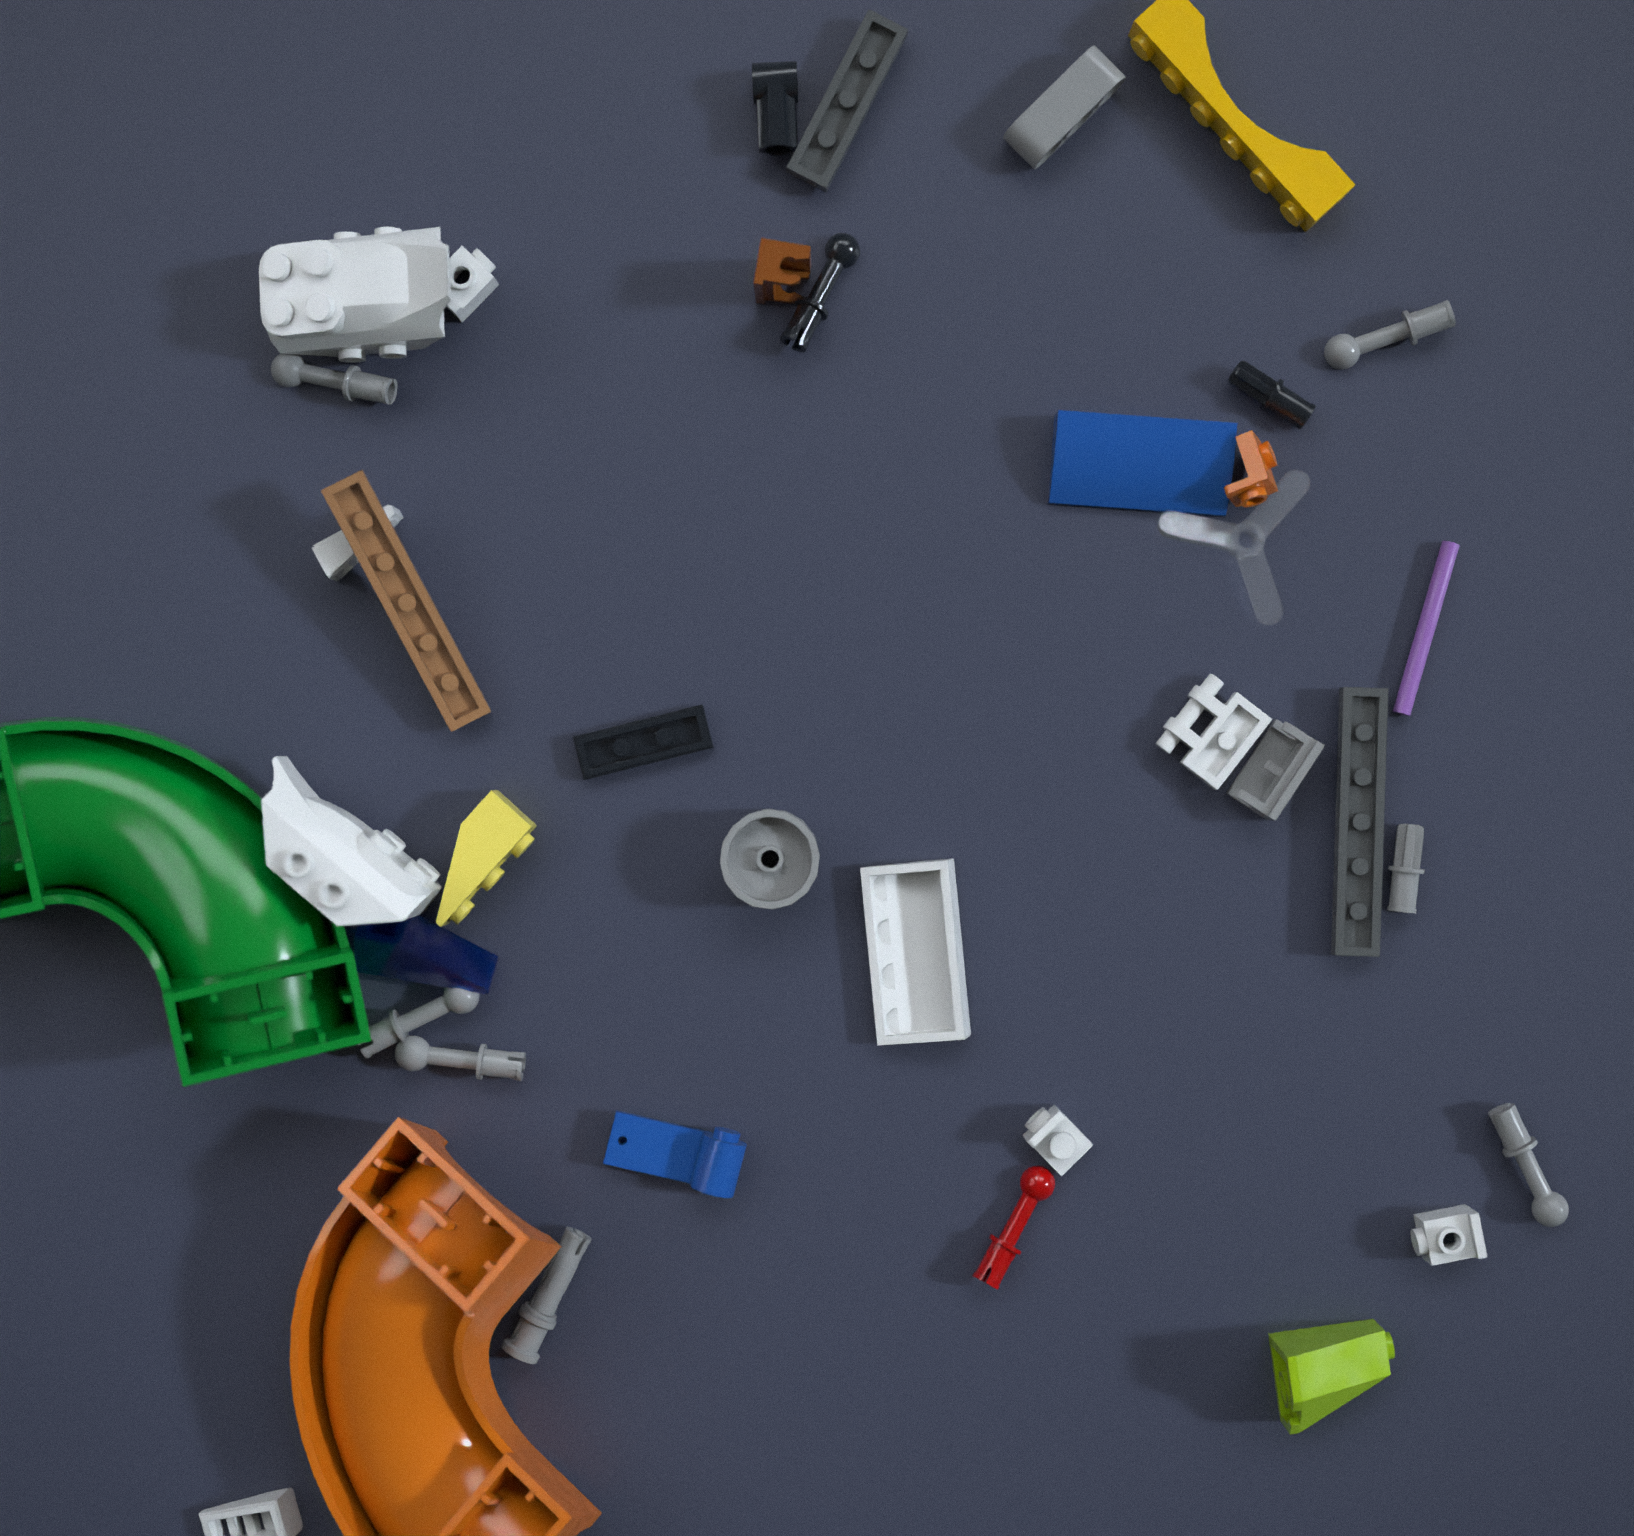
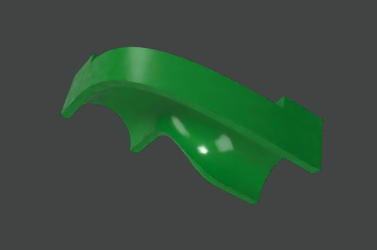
[0,717,372,1087]

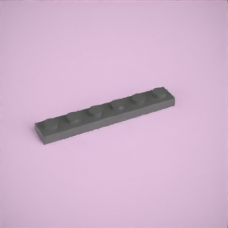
[1331,687,1388,957]

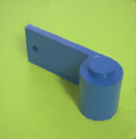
[603,1110,747,1198]

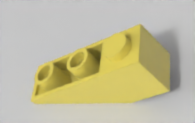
[436,790,537,927]

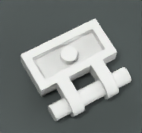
[1155,673,1272,790]

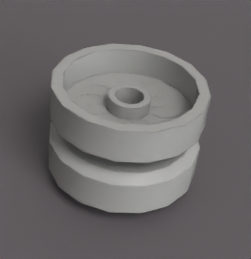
[720,808,820,910]

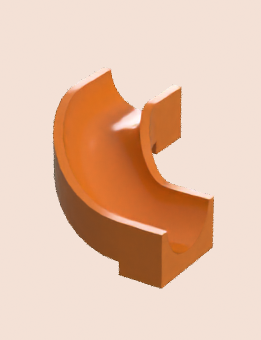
[290,1117,602,1536]

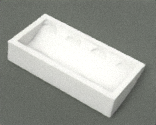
[860,858,971,1046]

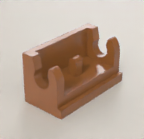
[753,238,811,304]

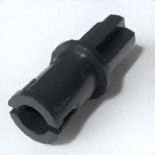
[1228,360,1316,429]

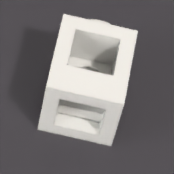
[446,246,499,322]
[1411,1204,1487,1266]

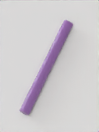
[1392,541,1460,716]

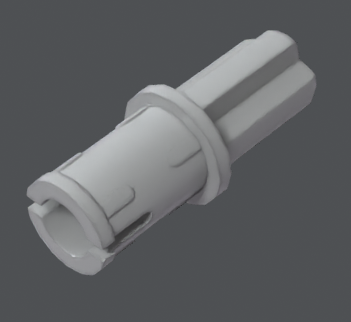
[1387,823,1425,914]

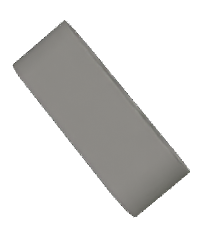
[1003,45,1126,170]

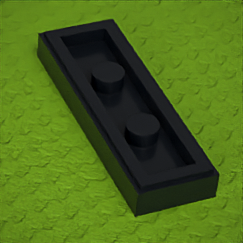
[573,704,714,780]

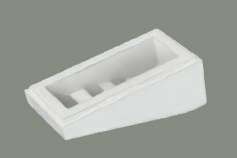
[312,504,403,581]
[198,1488,303,1536]

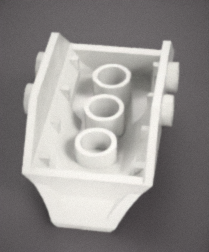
[259,227,451,363]
[261,756,441,926]

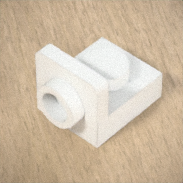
[1023,1104,1093,1176]

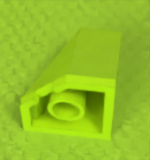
[1268,1319,1395,1434]

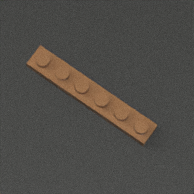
[321,469,491,732]

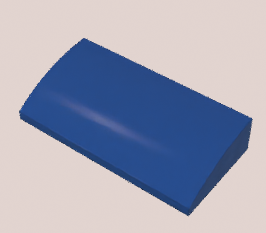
[1048,410,1238,517]

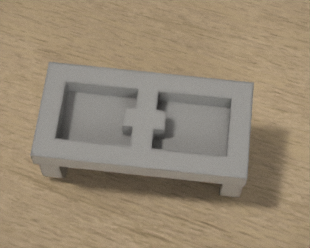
[1226,719,1325,821]

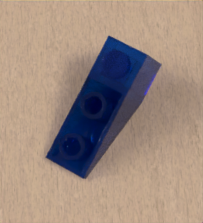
[354,915,499,994]

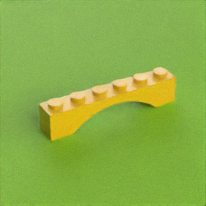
[1128,0,1356,232]

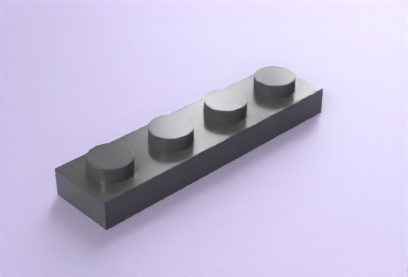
[786,9,909,193]

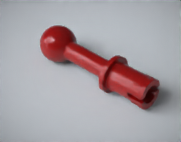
[972,1165,1055,1290]

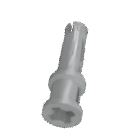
[501,1226,592,1364]

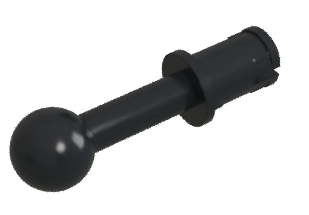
[780,233,860,353]

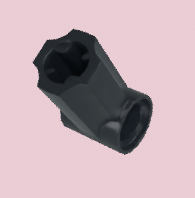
[752,61,798,155]

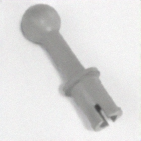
[1324,300,1456,370]
[271,353,398,405]
[358,978,480,1058]
[395,1035,526,1081]
[1488,1103,1569,1227]

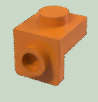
[1224,430,1278,507]

